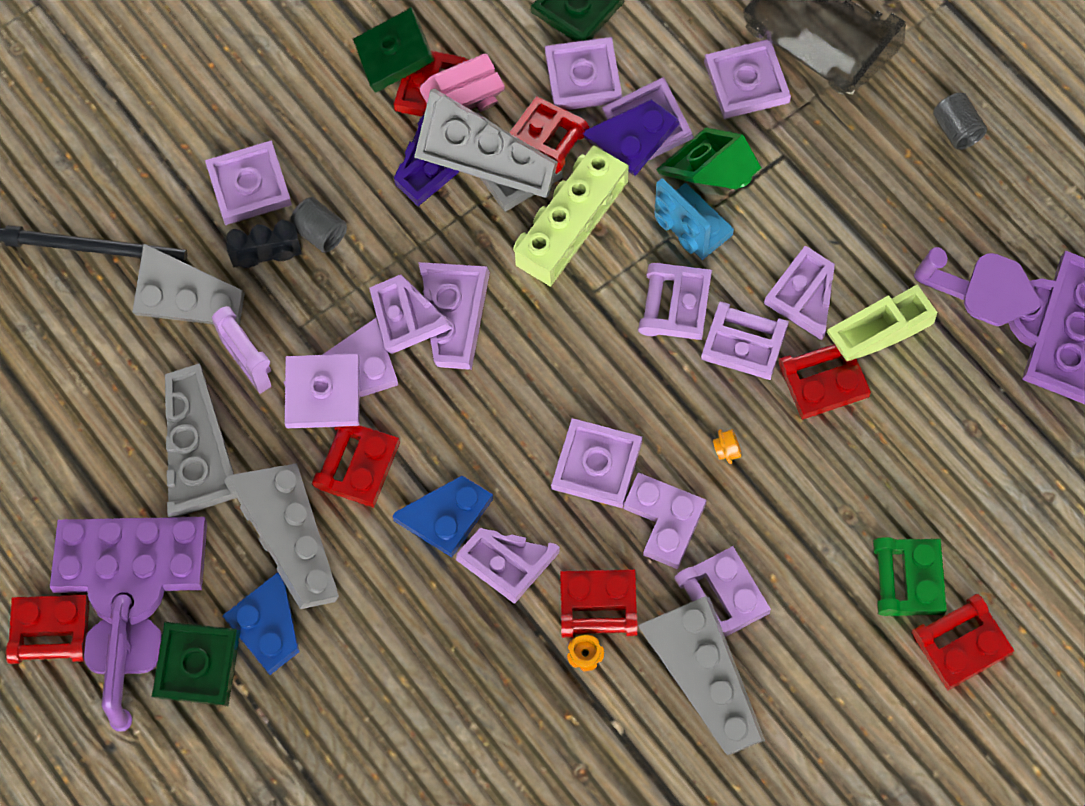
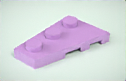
[419,262,490,370]

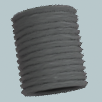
[933,92,987,150]
[290,197,347,253]

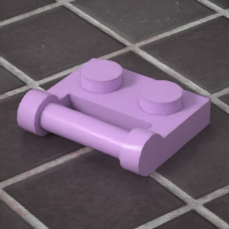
[638,263,712,340]
[701,301,789,380]
[212,306,271,394]
[674,546,771,637]

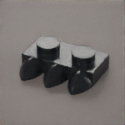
[226,220,302,268]

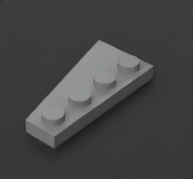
[415,88,558,198]
[165,363,237,517]
[224,463,339,609]
[638,596,765,755]

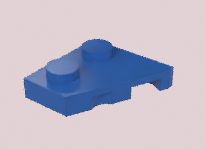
[392,475,493,558]
[222,572,300,675]

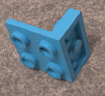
[655,178,734,261]

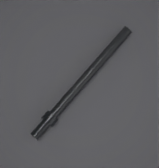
[0,225,187,263]

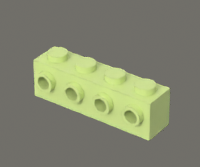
[513,145,629,287]

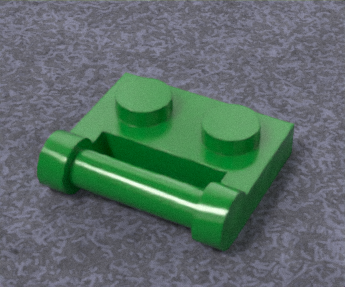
[873,537,947,616]

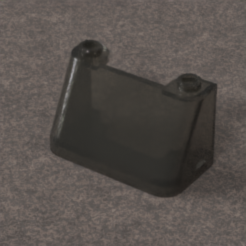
[743,0,906,95]

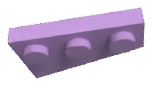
[283,318,398,398]

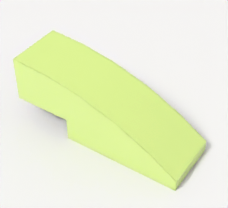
[827,284,938,361]

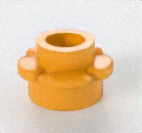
[713,429,742,464]
[567,635,604,672]

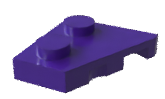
[583,99,680,176]
[394,115,460,207]

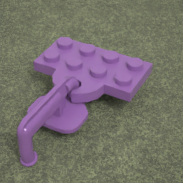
[914,247,1085,404]
[50,517,207,732]

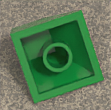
[656,127,762,189]

